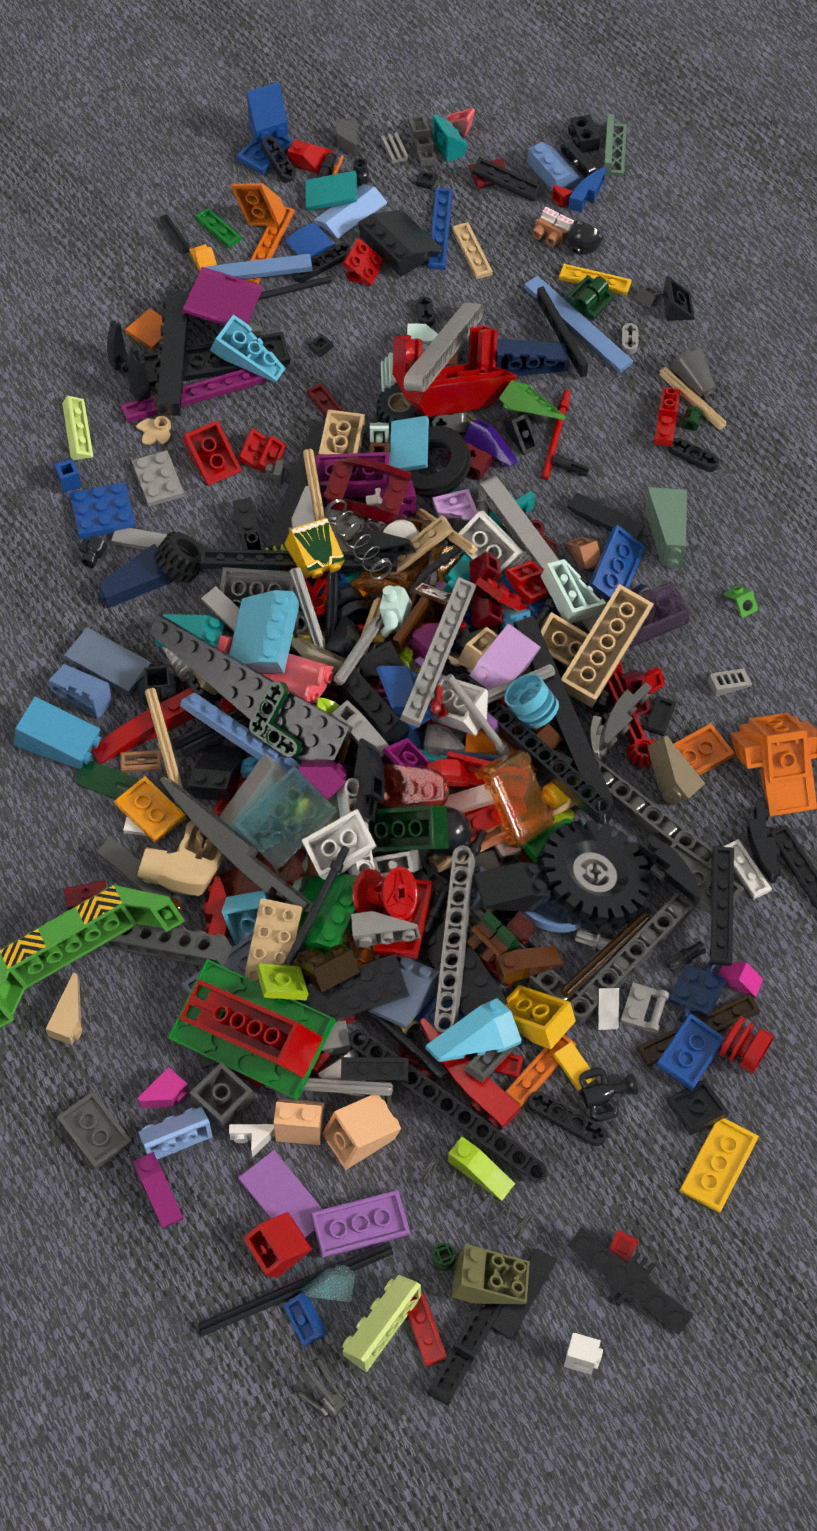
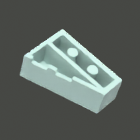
[541,559,606,623]

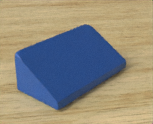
[283,1293,328,1347]

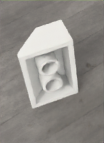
[458,511,524,574]
[430,676,488,736]

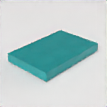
[306,171,357,211]

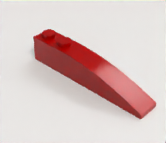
[91,688,204,764]
[420,1018,521,1130]

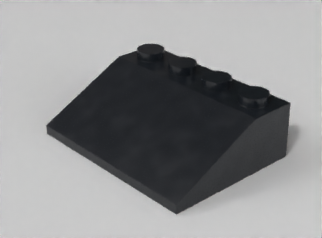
[358,209,443,277]

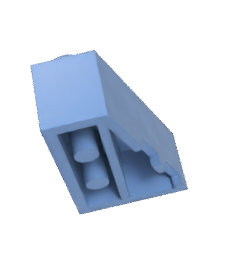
[49,664,113,720]

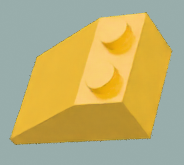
[505,985,576,1049]

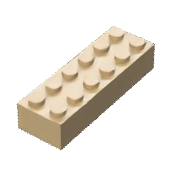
[561,584,654,708]

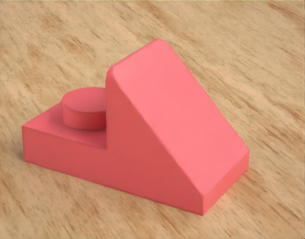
[446,108,475,137]

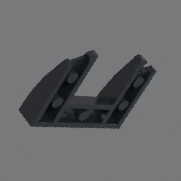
[107,320,151,402]

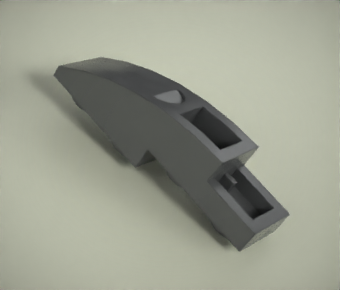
[599,682,652,751]

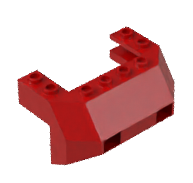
[392,325,517,417]

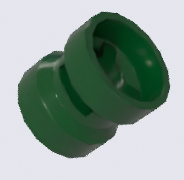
[432,1242,456,1271]

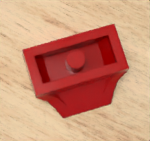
[424,759,470,787]

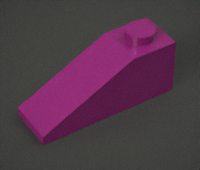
[133,1152,183,1229]

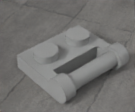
[620,982,670,1034]

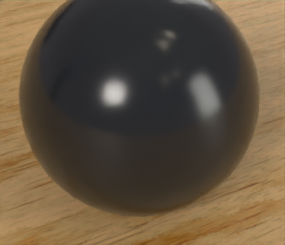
[429,807,472,857]

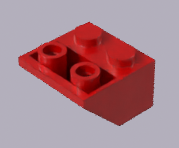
[243,1212,313,1278]

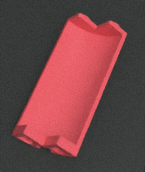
[218,635,334,704]

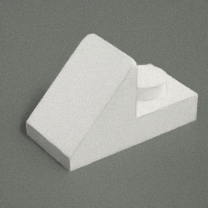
[229,1124,275,1157]

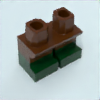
[466,910,520,965]

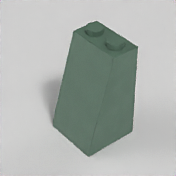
[645,487,687,569]

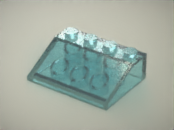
[234,765,338,870]

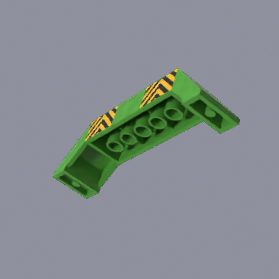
[0,885,185,1028]

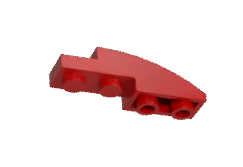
[654,387,681,447]
[202,876,228,950]

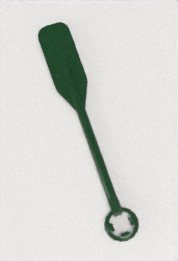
[76,761,262,846]

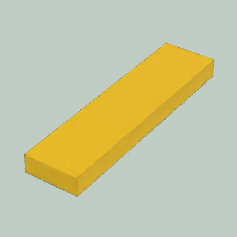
[559,264,632,296]

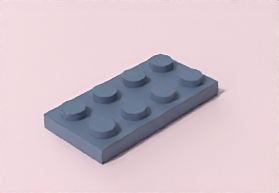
[64,627,152,695]

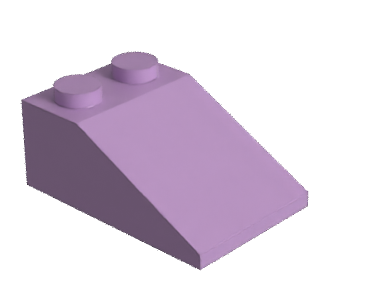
[469,624,541,699]

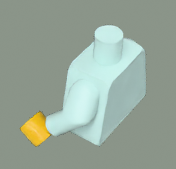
[372,586,412,643]

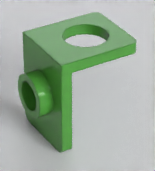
[724,586,758,618]

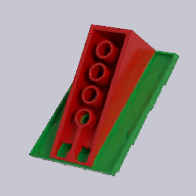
[168,959,336,1100]

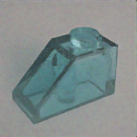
[302,1265,355,1302]

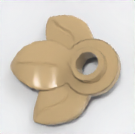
[136,416,171,445]

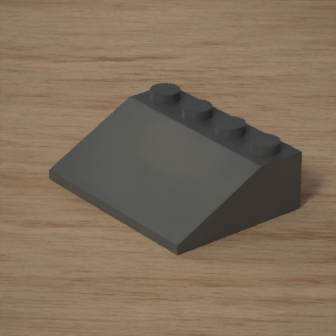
[216,567,299,635]

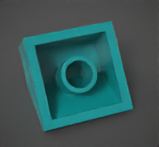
[432,114,467,162]

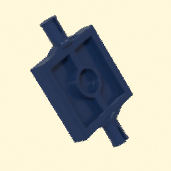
[668,960,727,1023]

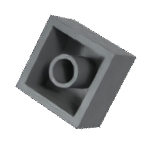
[190,1062,254,1131]

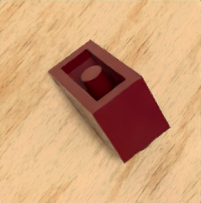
[618,670,651,716]

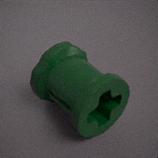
[682,406,702,431]

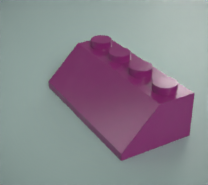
[315,452,391,499]

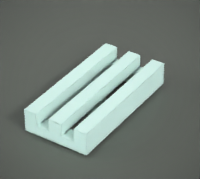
[381,353,397,392]

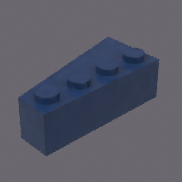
[496,339,569,376]

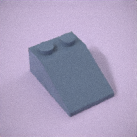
[368,957,440,1028]

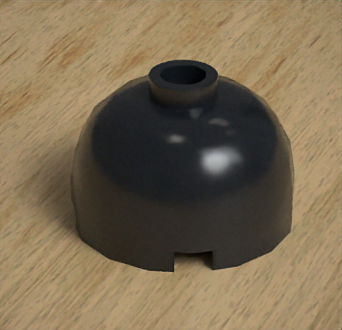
[567,220,603,255]

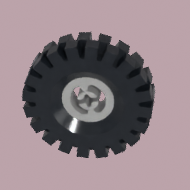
[536,820,652,931]

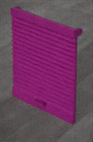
[182,266,263,326]

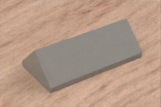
[219,753,297,842]

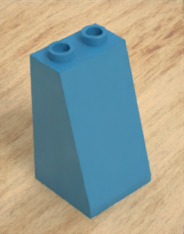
[14,697,101,769]

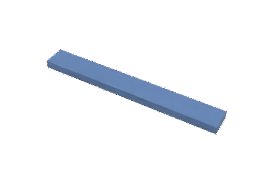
[524,276,633,373]

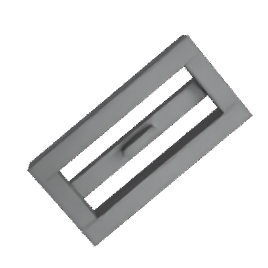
[381,132,408,164]

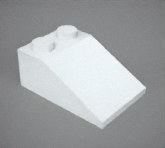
[302,809,376,880]

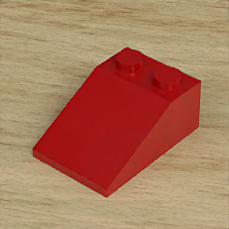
[181,420,242,486]

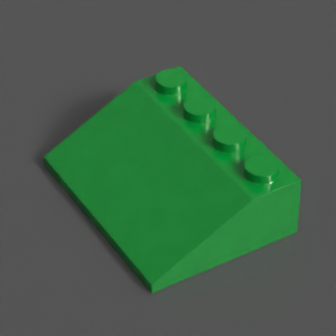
[297,874,357,953]

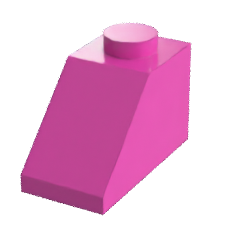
[137,1067,189,1108]

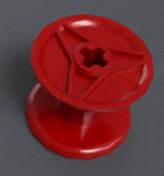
[352,866,418,920]

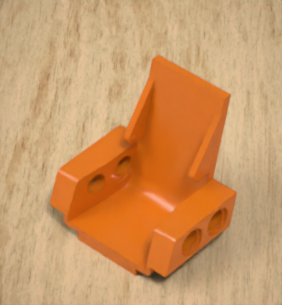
[730,712,817,816]

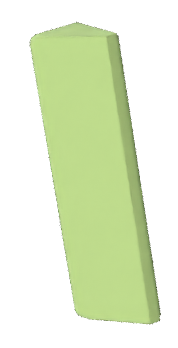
[62,396,93,460]

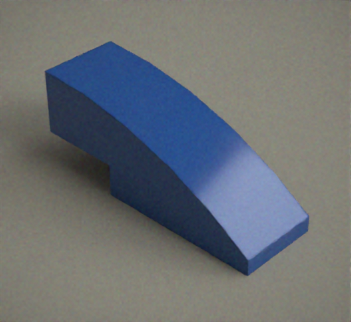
[568,167,606,213]

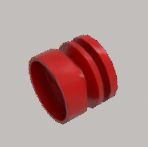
[719,1016,775,1074]

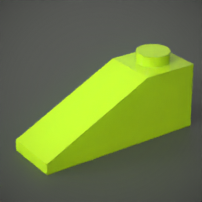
[448,1137,515,1202]

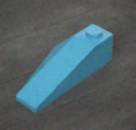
[210,315,286,383]

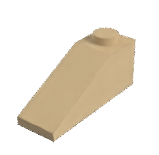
[46,973,82,1045]

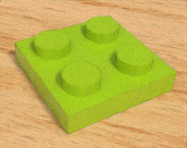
[256,963,308,1000]

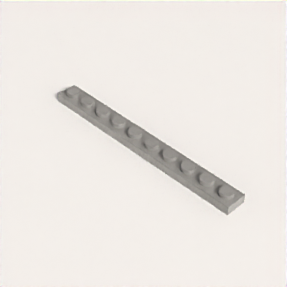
[400,577,476,728]

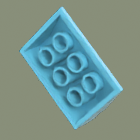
[229,590,300,674]

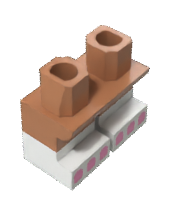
[532,207,574,247]

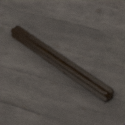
[560,913,650,998]

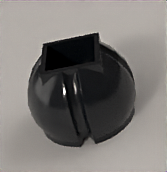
[136,665,182,708]

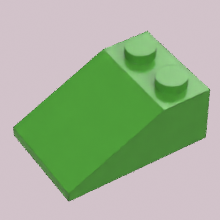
[499,380,566,420]

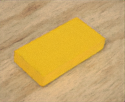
[553,1042,597,1091]

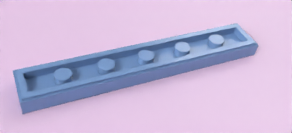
[205,254,312,279]

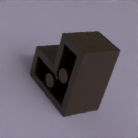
[297,944,360,992]

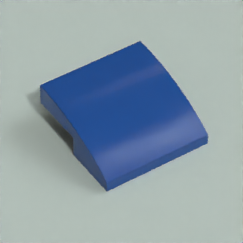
[285,222,335,258]

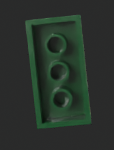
[368,805,449,852]

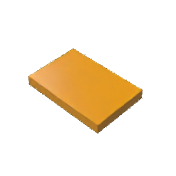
[114,776,186,844]

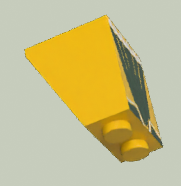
[284,518,345,579]

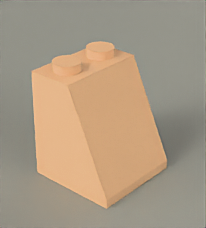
[322,1095,401,1170]
[274,1098,325,1145]

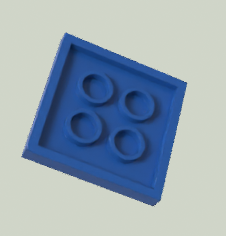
[70,482,136,539]

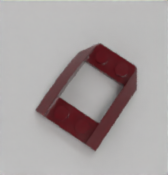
[324,457,412,524]

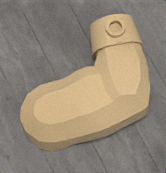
[137,820,224,896]

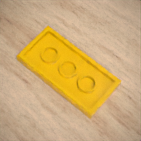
[679,1118,759,1213]

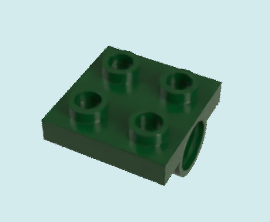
[565,275,615,320]

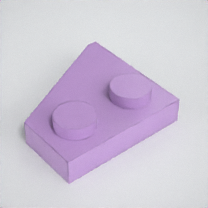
[432,489,478,521]

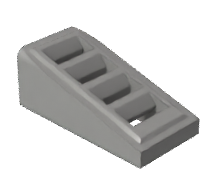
[708,669,752,697]

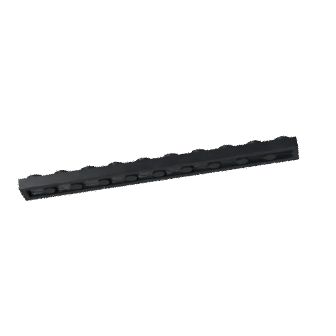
[200,549,397,572]

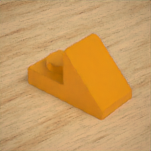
[189,244,217,272]

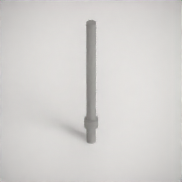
[445,674,513,756]

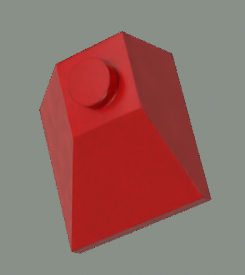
[287,139,333,174]

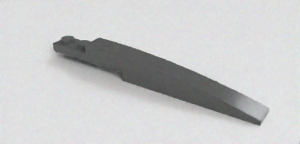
[160,777,313,912]

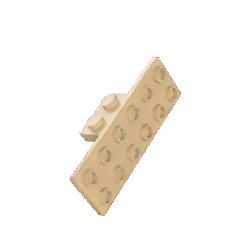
[244,898,303,983]

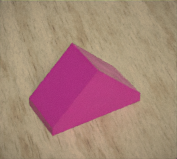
[718,962,763,998]

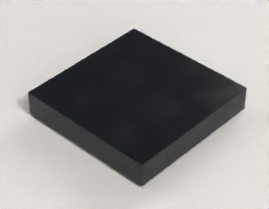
[667,1079,729,1135]

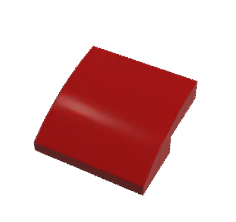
[237,428,286,472]
[505,560,551,605]

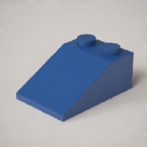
[246,82,288,144]

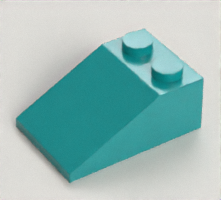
[154,614,225,649]

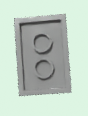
[132,450,184,507]

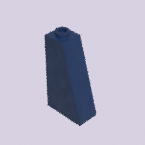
[97,544,172,608]

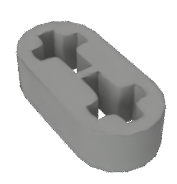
[621,323,638,354]

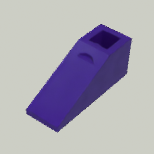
[464,419,518,467]

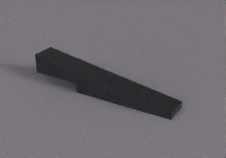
[428,1303,504,1406]

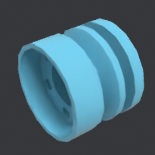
[505,673,559,729]

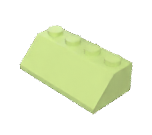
[342,1275,421,1372]

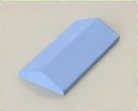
[314,184,387,240]

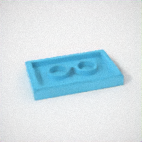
[390,416,429,471]

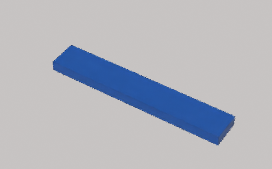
[428,188,453,270]

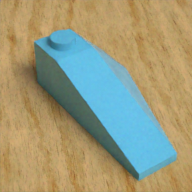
[425,998,522,1062]

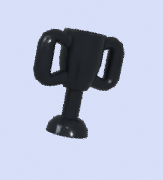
[579,1067,638,1122]

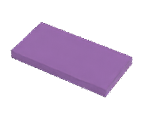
[238,1150,323,1239]
[310,1190,411,1259]

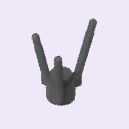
[298,1359,346,1418]

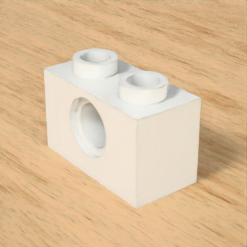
[564,1333,603,1375]

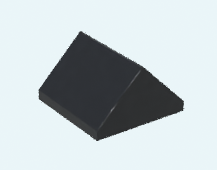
[663,276,695,321]

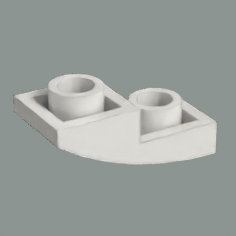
[591,716,607,760]

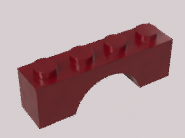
[469,551,503,630]

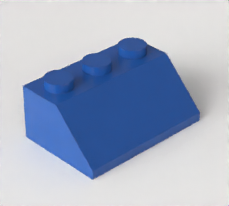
[376,666,433,730]

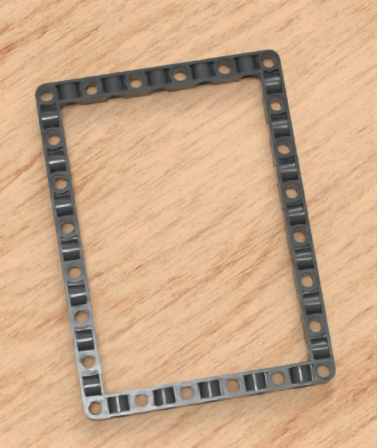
[375,698,712,1024]

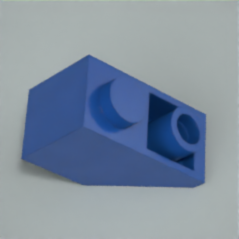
[52,457,82,493]

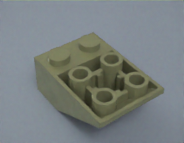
[452,1244,530,1304]

